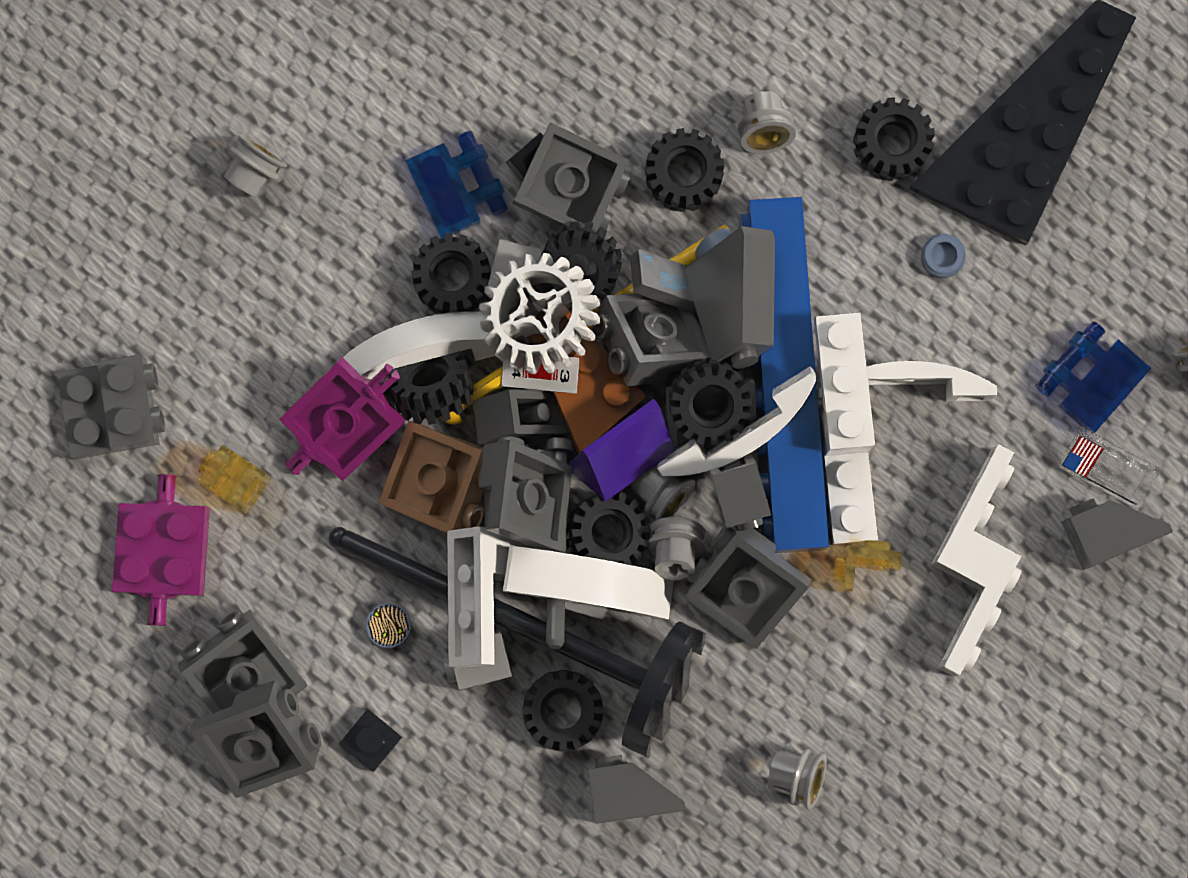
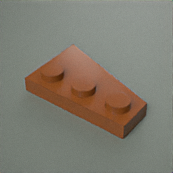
[527,309,646,454]

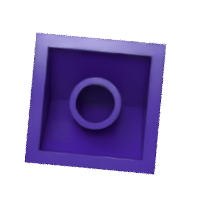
[568,399,676,501]

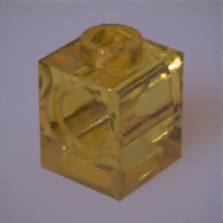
[197,445,272,515]

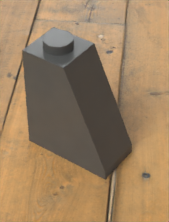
[684,226,775,369]

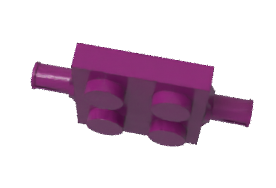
[279,357,406,481]
[112,474,210,626]

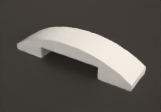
[343,311,516,381]
[817,361,997,403]
[657,366,816,476]
[503,546,674,620]

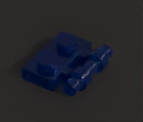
[405,131,508,238]
[1035,321,1152,435]

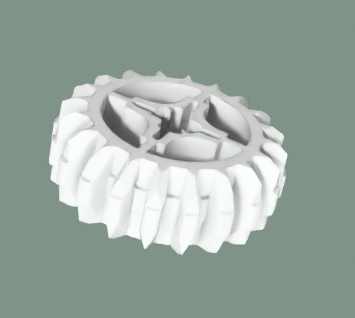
[479,253,600,374]

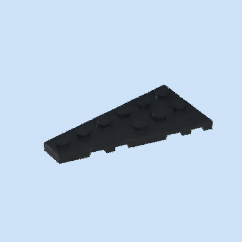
[909,0,1136,245]

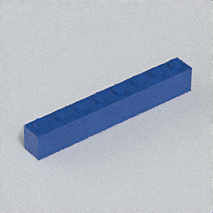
[739,197,829,553]

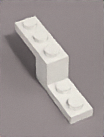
[814,313,878,545]
[447,444,530,668]
[931,444,1022,677]

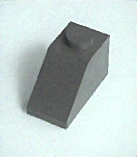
[473,389,571,444]
[710,453,771,531]
[1061,498,1173,570]
[587,755,686,824]

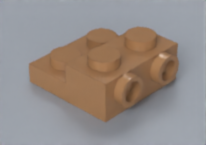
[378,421,484,533]

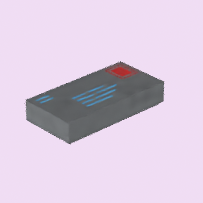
[630,249,697,314]

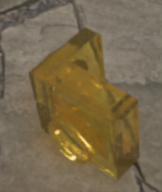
[833,540,902,593]

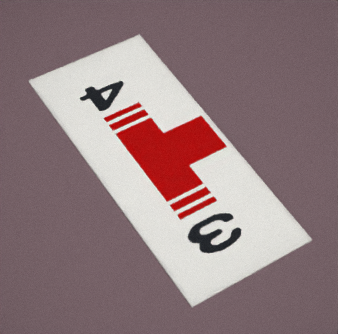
[502,357,579,394]

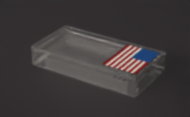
[1058,426,1160,509]

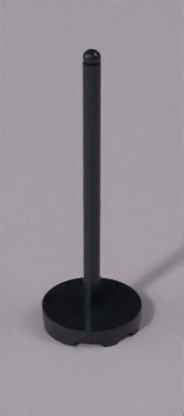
[328,527,706,758]

